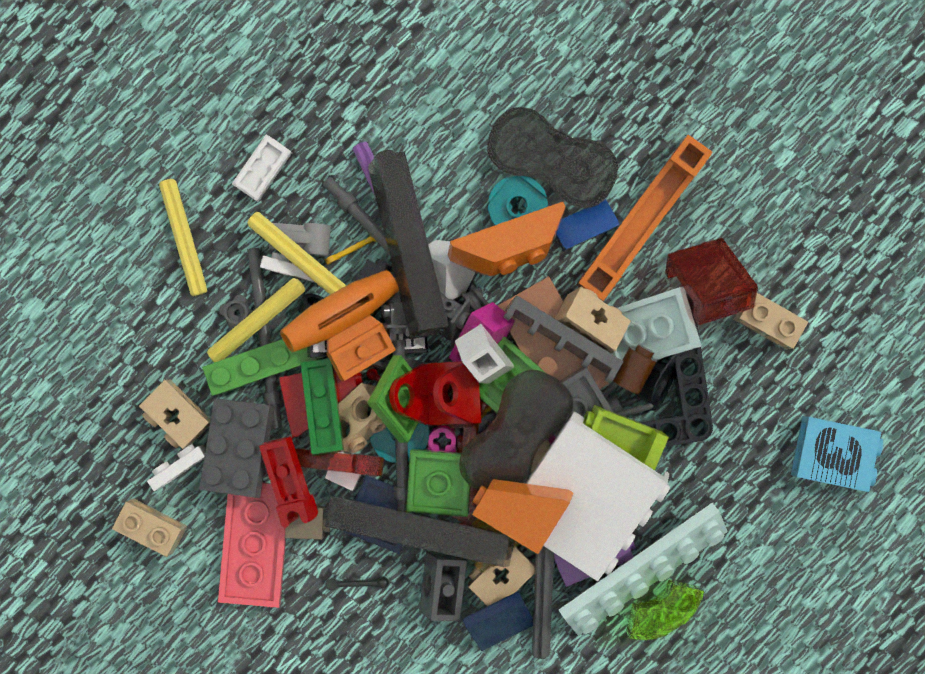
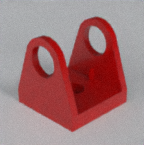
[389,361,481,425]

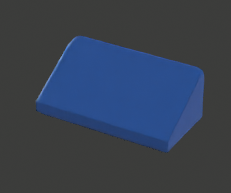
[556,199,620,252]

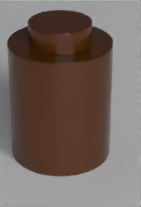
[613,344,657,394]

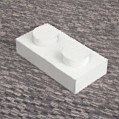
[260,252,316,283]
[147,444,206,491]

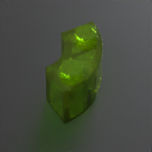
[626,579,704,640]

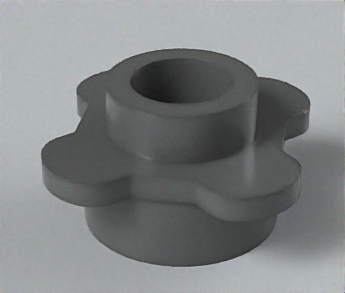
[219,295,253,330]

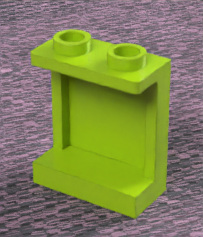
[583,405,669,470]

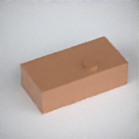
[497,276,610,392]

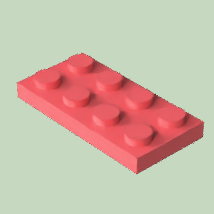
[218,482,286,608]

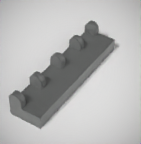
[503,296,624,383]

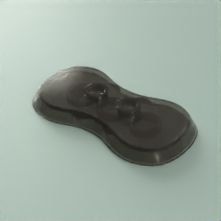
[487,107,618,208]
[459,370,573,491]

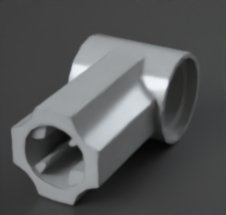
[269,223,331,257]

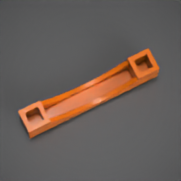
[576,134,713,301]

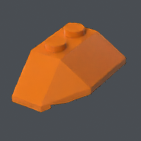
[448,202,566,276]

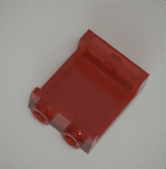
[665,238,758,325]

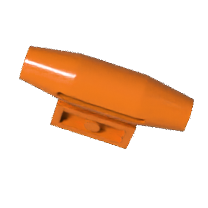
[280,270,399,381]

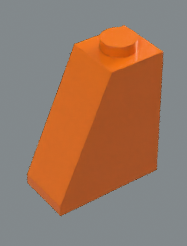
[472,479,573,554]

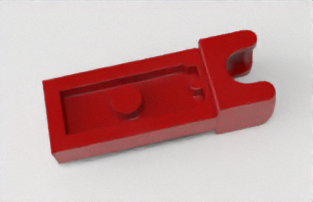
[259,436,318,528]

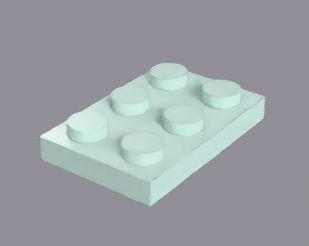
[611,287,702,360]

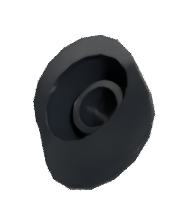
[636,355,677,411]

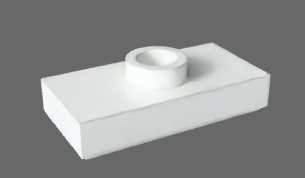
[232,134,292,202]

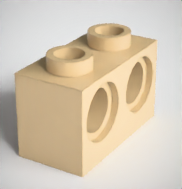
[733,292,808,349]
[338,383,386,453]
[112,498,187,557]

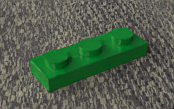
[301,359,344,456]

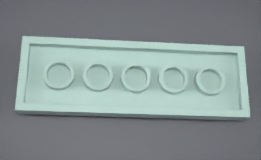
[559,503,728,636]

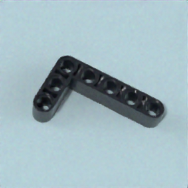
[637,294,713,447]

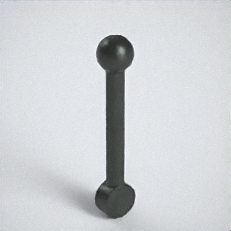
[325,577,389,591]

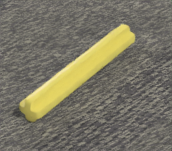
[159,179,207,296]
[247,212,346,295]
[207,278,305,362]

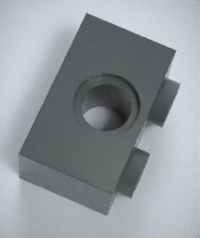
[419,551,467,622]

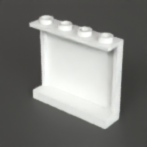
[525,411,670,581]

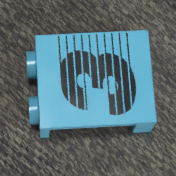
[791,416,883,492]

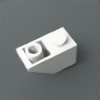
[455,324,514,384]

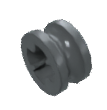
[461,284,489,311]

